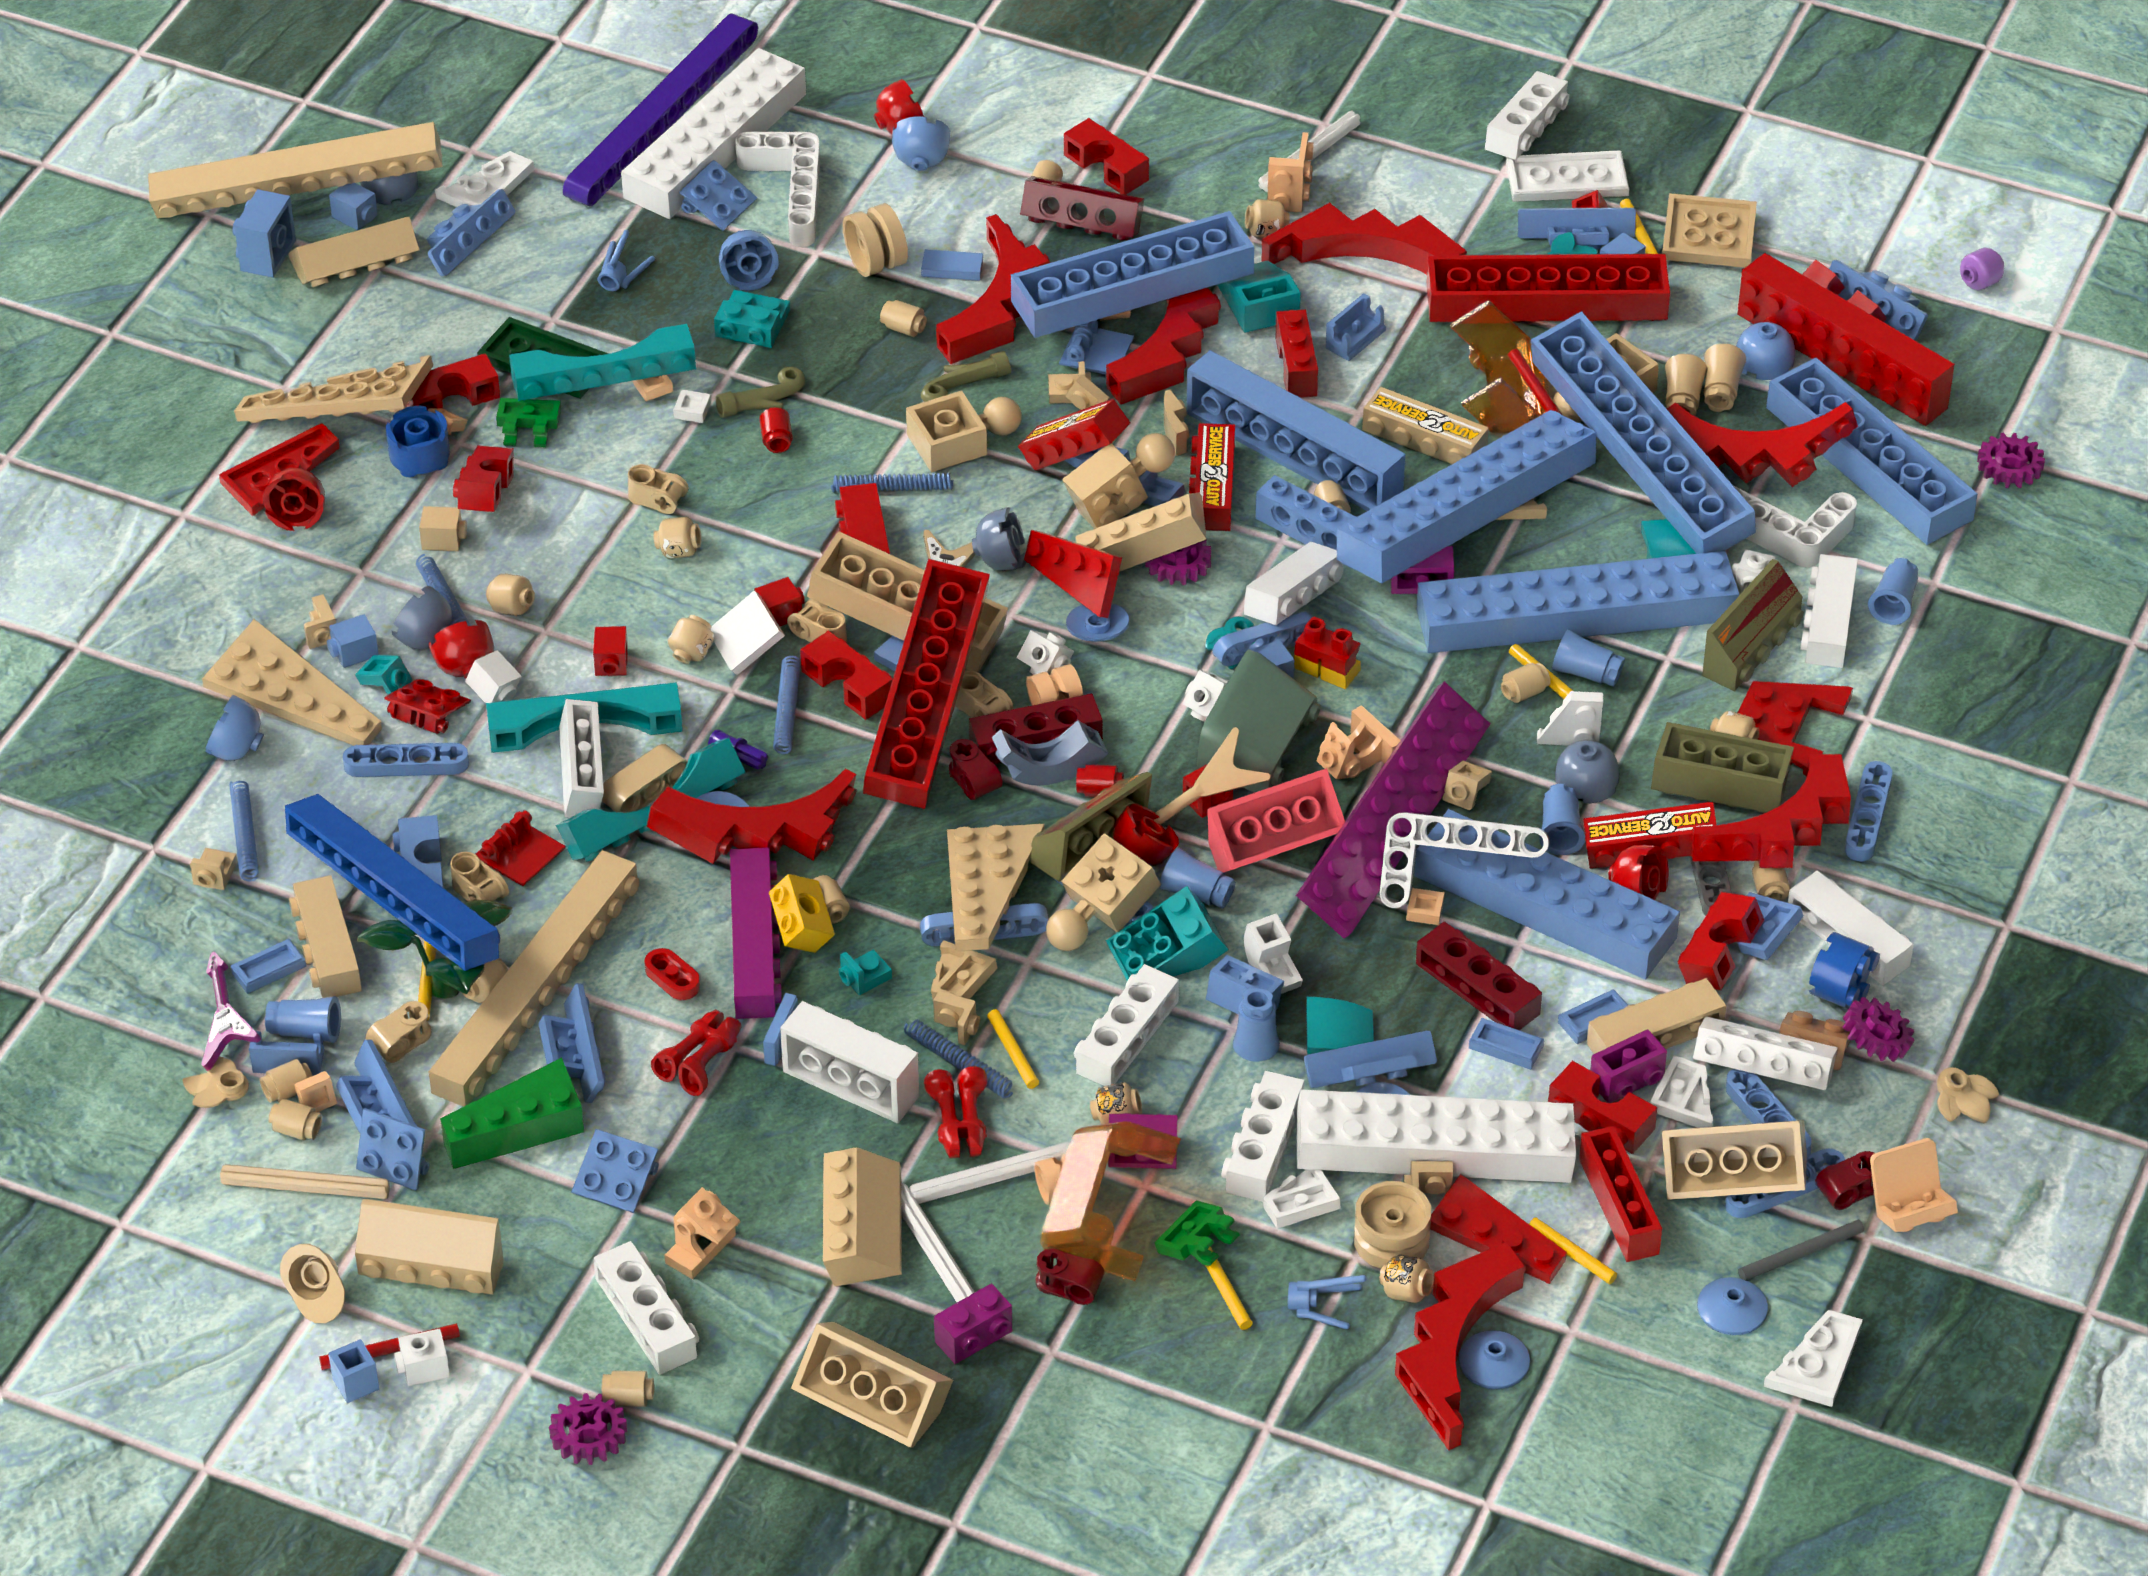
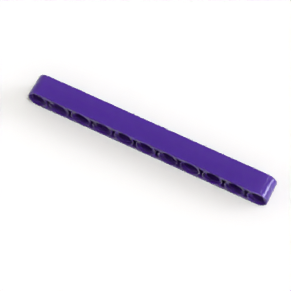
[563,13,759,206]

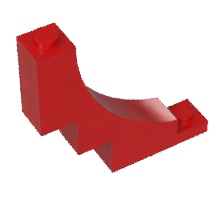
[1261,202,1467,275]
[1395,1242,1526,1450]

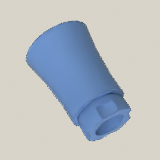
[1868,558,1918,625]
[1552,629,1625,687]
[1540,784,1585,855]
[1160,847,1236,909]
[1233,987,1280,1062]
[265,996,341,1043]

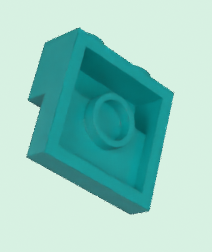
[714,290,791,348]

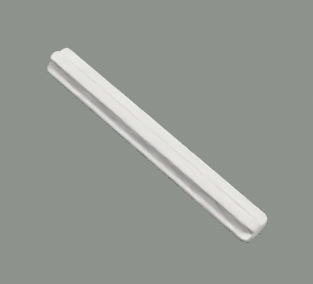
[1258,111,1360,192]
[910,1142,1073,1204]
[901,1183,975,1302]

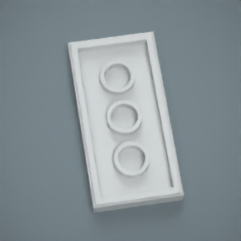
[1506,151,1629,202]

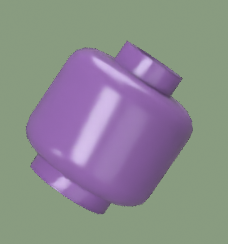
[1960,247,2004,290]

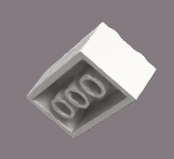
[780,1001,919,1123]

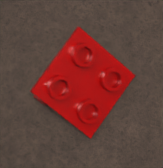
[384,679,471,734]
[475,810,566,886]

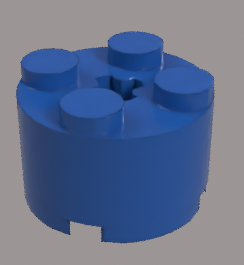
[386,406,450,478]
[1809,932,1880,1009]

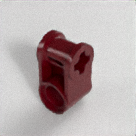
[949,739,1002,800]
[1815,1151,1875,1210]
[1035,1248,1105,1305]

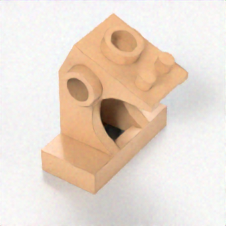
[1316,705,1401,779]
[665,1187,740,1280]

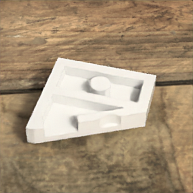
[1537,691,1603,745]
[1650,1055,1713,1128]
[1263,1169,1341,1229]

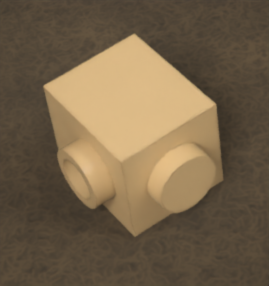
[419,506,467,551]

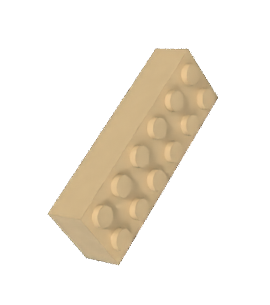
[807,531,1008,672]

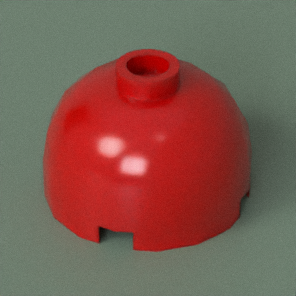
[874,79,924,135]
[263,468,325,531]
[428,620,494,679]
[1113,803,1179,866]
[1608,845,1669,903]

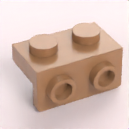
[1779,1011,1851,1070]

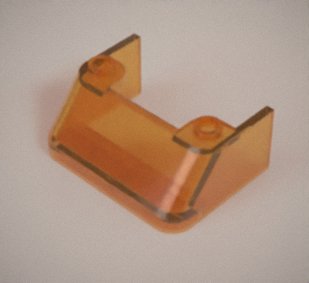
[1450,300,1550,434]
[1040,1121,1181,1281]

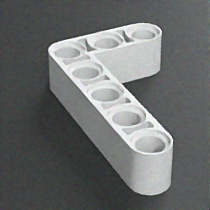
[735,132,820,248]
[1734,486,1857,568]
[1380,812,1550,908]

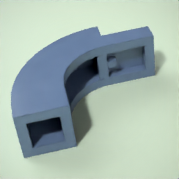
[992,720,1109,786]

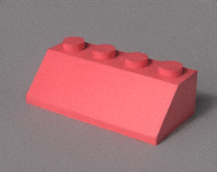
[1208,768,1345,873]

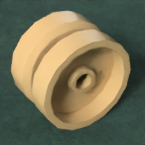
[843,203,908,277]
[1354,1181,1431,1269]

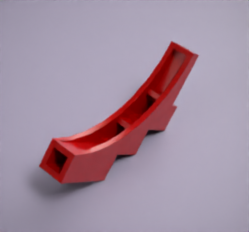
[936,214,1050,364]
[1106,288,1221,405]
[1667,402,1858,488]
[1691,754,1851,868]
[647,768,857,864]

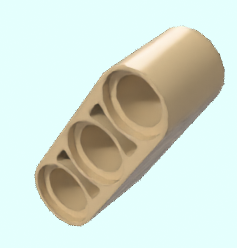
[602,744,688,813]

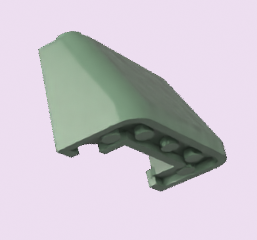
[1196,649,1321,792]

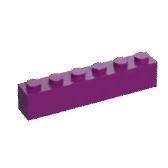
[730,848,782,1019]

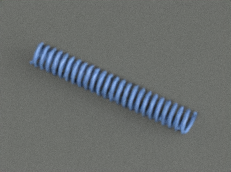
[831,473,954,493]
[416,554,471,626]
[773,656,801,754]
[229,781,259,882]
[904,1019,1013,1099]

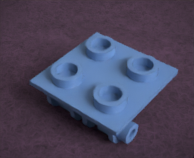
[679,160,757,231]
[1059,320,1134,374]
[356,1108,430,1190]
[571,1129,659,1213]

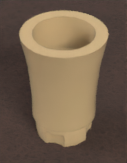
[1704,344,1746,412]
[1665,354,1707,416]

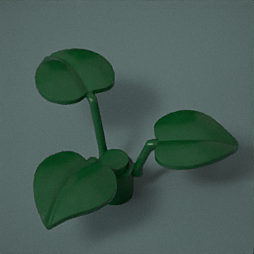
[357,900,513,999]

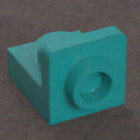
[355,655,413,695]
[838,949,892,995]

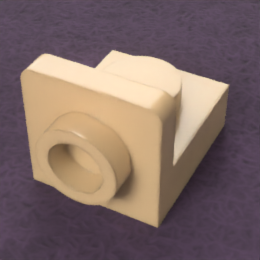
[1048,361,1091,404]
[1065,374,1110,410]
[304,594,336,649]
[1443,761,1492,810]
[190,848,238,890]
[933,991,980,1045]
[1404,1161,1453,1194]

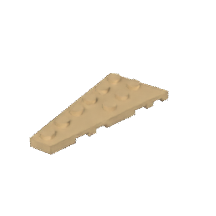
[234,355,433,423]
[202,619,382,746]
[947,824,1045,951]

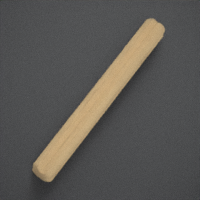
[220,1164,390,1199]

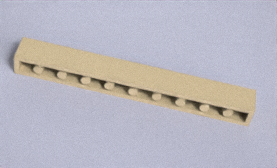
[148,122,443,219]
[428,850,639,1107]

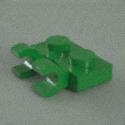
[496,398,561,447]
[1154,1200,1240,1266]

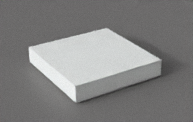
[711,591,785,675]

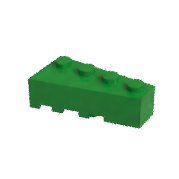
[440,1057,584,1169]

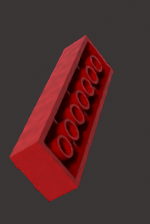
[1737,253,1955,426]
[1426,254,1670,322]
[863,559,990,809]

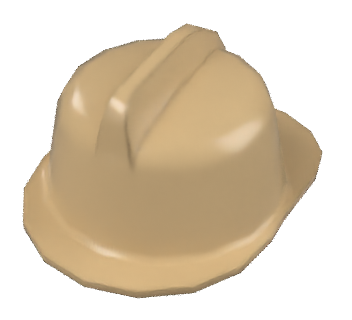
[280,1244,345,1323]

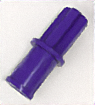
[708,729,768,769]

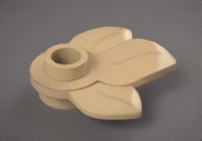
[182,1056,249,1108]
[1937,1067,1999,1123]

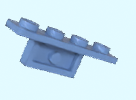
[427,189,515,276]
[1517,208,1636,249]
[1829,260,1928,340]
[538,983,605,1103]
[1304,1031,1437,1088]
[336,1040,418,1133]

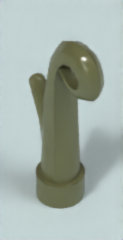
[920,351,1011,402]
[715,367,806,418]

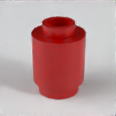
[759,407,793,453]
[1076,764,1124,797]

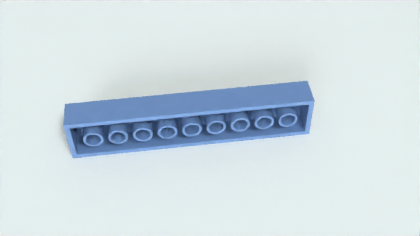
[1531,311,1756,554]
[1337,410,1596,583]
[1416,551,1739,653]

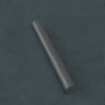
[1738,1219,1864,1281]

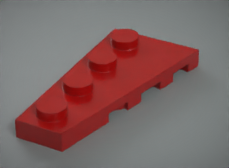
[219,423,340,516]
[1024,530,1123,618]
[1430,1174,1567,1284]

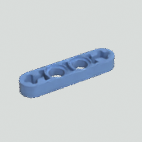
[1213,612,1312,666]
[342,743,469,777]
[1845,761,1892,862]
[920,903,1049,946]
[1726,1069,1812,1158]
[1725,1148,1845,1218]

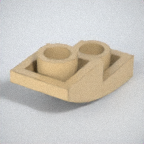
[1164,389,1190,456]

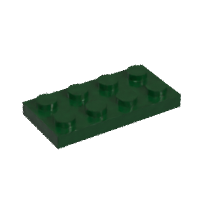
[477,317,609,399]

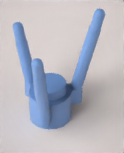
[597,230,655,291]
[1288,1275,1367,1329]

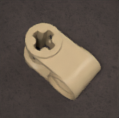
[628,464,689,514]
[787,599,847,642]
[955,670,1013,718]
[450,851,509,902]
[365,1001,431,1063]

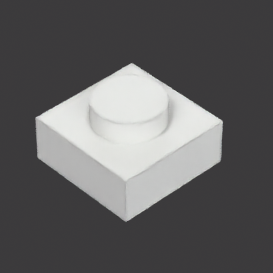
[673,390,711,423]

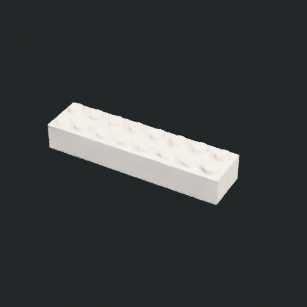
[621,48,806,219]
[1296,1089,1576,1183]

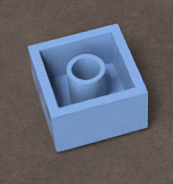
[233,189,296,278]

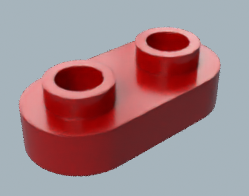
[644,948,700,1000]

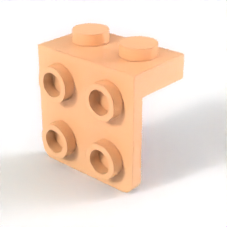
[1267,132,1314,212]
[1870,1138,1958,1232]

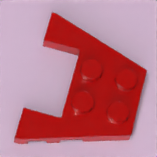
[1737,681,1853,777]

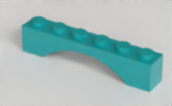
[509,324,696,401]
[486,682,683,753]
[556,738,745,862]

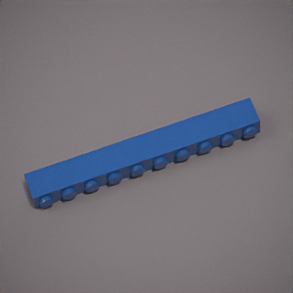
[285,794,500,971]

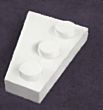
[435,151,534,207]
[1764,1310,1863,1407]

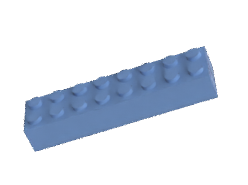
[1011,211,1254,338]
[1187,350,1405,511]
[1766,358,1978,545]
[1415,809,1680,980]

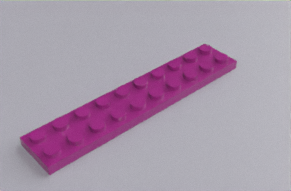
[1296,681,1491,938]

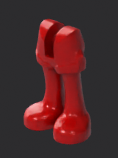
[651,1009,742,1096]
[924,1066,988,1159]

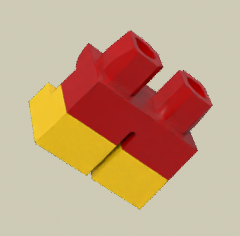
[1294,616,1361,690]

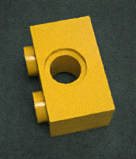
[769,874,835,953]

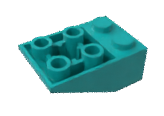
[1217,260,1301,333]
[1105,886,1229,981]

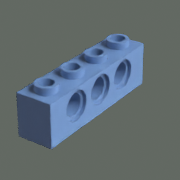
[1256,475,1356,570]

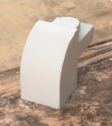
[1244,913,1303,994]

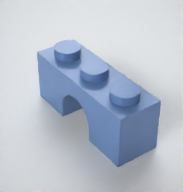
[393,815,444,888]

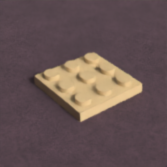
[1662,193,1757,267]

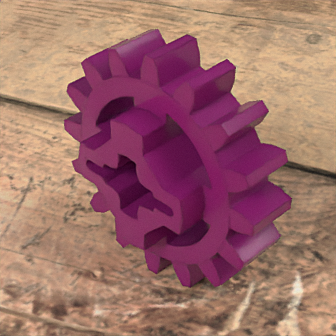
[1977,433,2045,488]
[1145,539,1211,585]
[1843,997,1915,1062]
[549,1393,627,1465]

